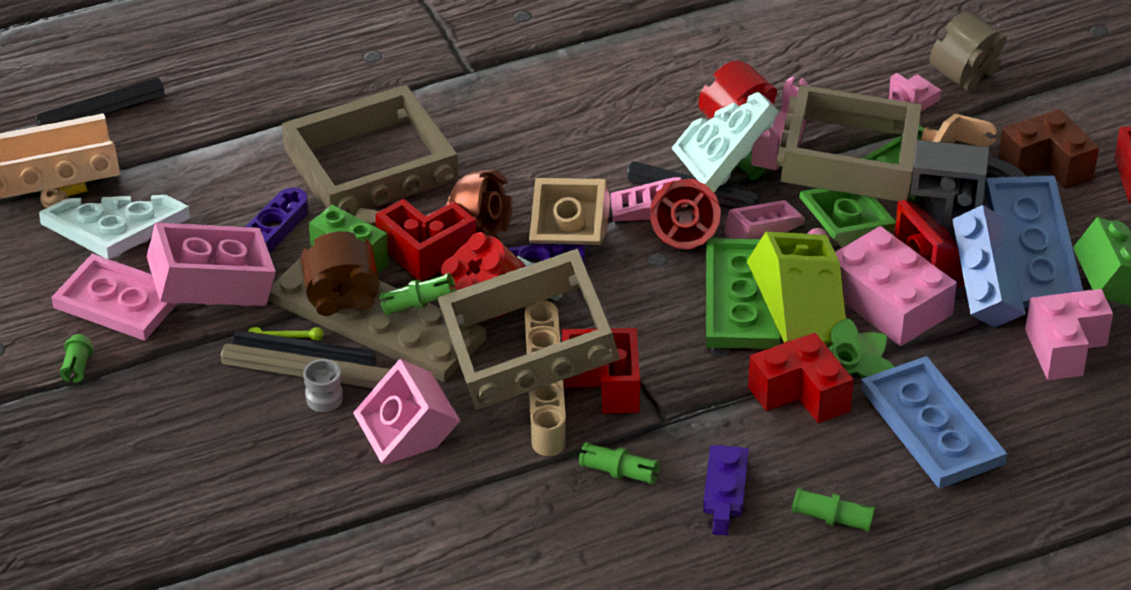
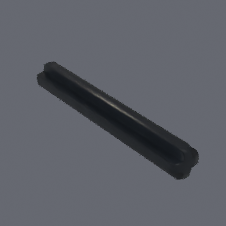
[35,78,165,127]
[627,161,759,209]
[232,330,376,366]

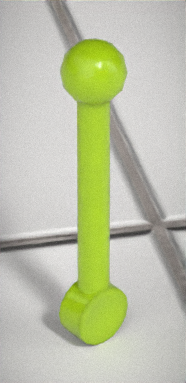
[248,327,324,342]

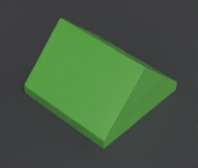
[799,188,896,248]

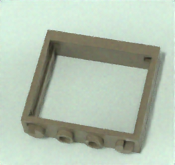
[282,85,459,215]
[776,85,922,201]
[437,249,620,410]

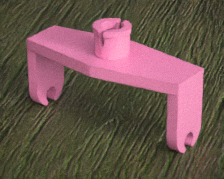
[751,77,809,170]

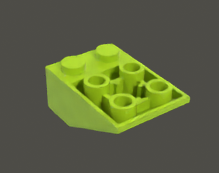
[747,231,846,346]

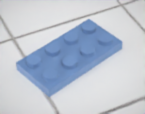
[984,176,1083,308]
[861,356,1007,489]

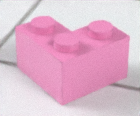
[1025,289,1113,381]

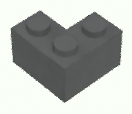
[910,140,989,227]

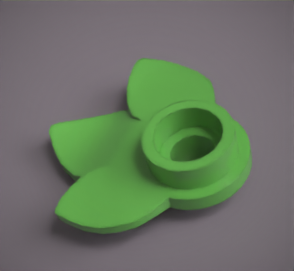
[829,318,894,378]

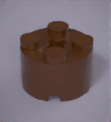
[301,231,380,316]

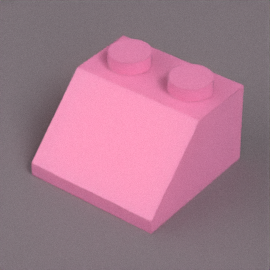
[353,359,460,465]

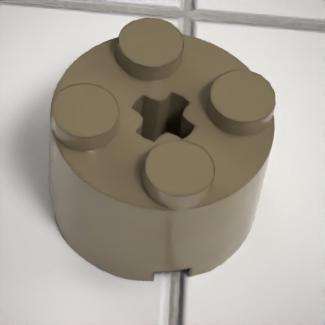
[930,12,1007,92]

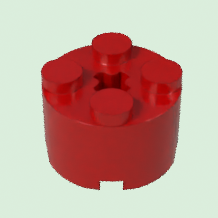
[698,60,777,120]
[441,232,526,319]

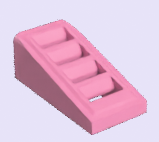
[611,177,681,221]
[724,200,805,239]

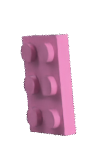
[51,254,177,341]

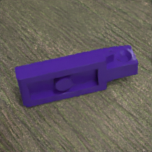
[703,445,749,536]

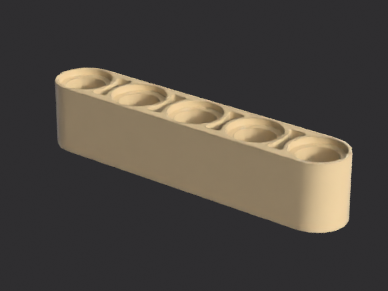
[525,300,566,456]

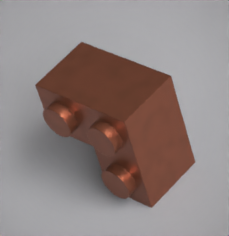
[998,108,1099,189]

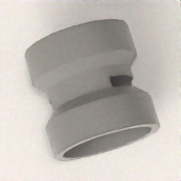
[303,359,343,412]

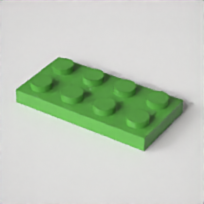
[706,238,780,349]

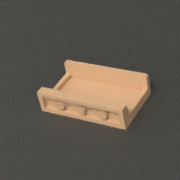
[0,114,120,199]

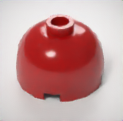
[650,179,721,250]

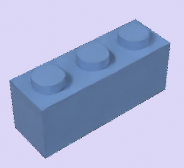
[952,205,1025,328]

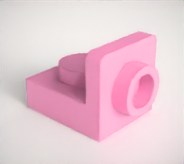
[889,73,941,111]

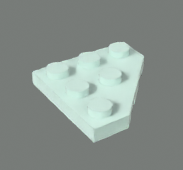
[672,92,779,193]
[39,195,190,260]

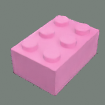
[147,222,276,307]
[835,226,957,346]

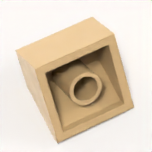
[529,178,610,245]

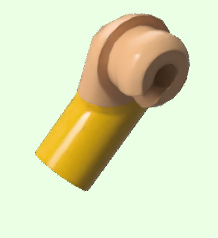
[40,182,87,208]

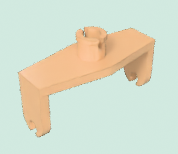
[921,114,997,147]

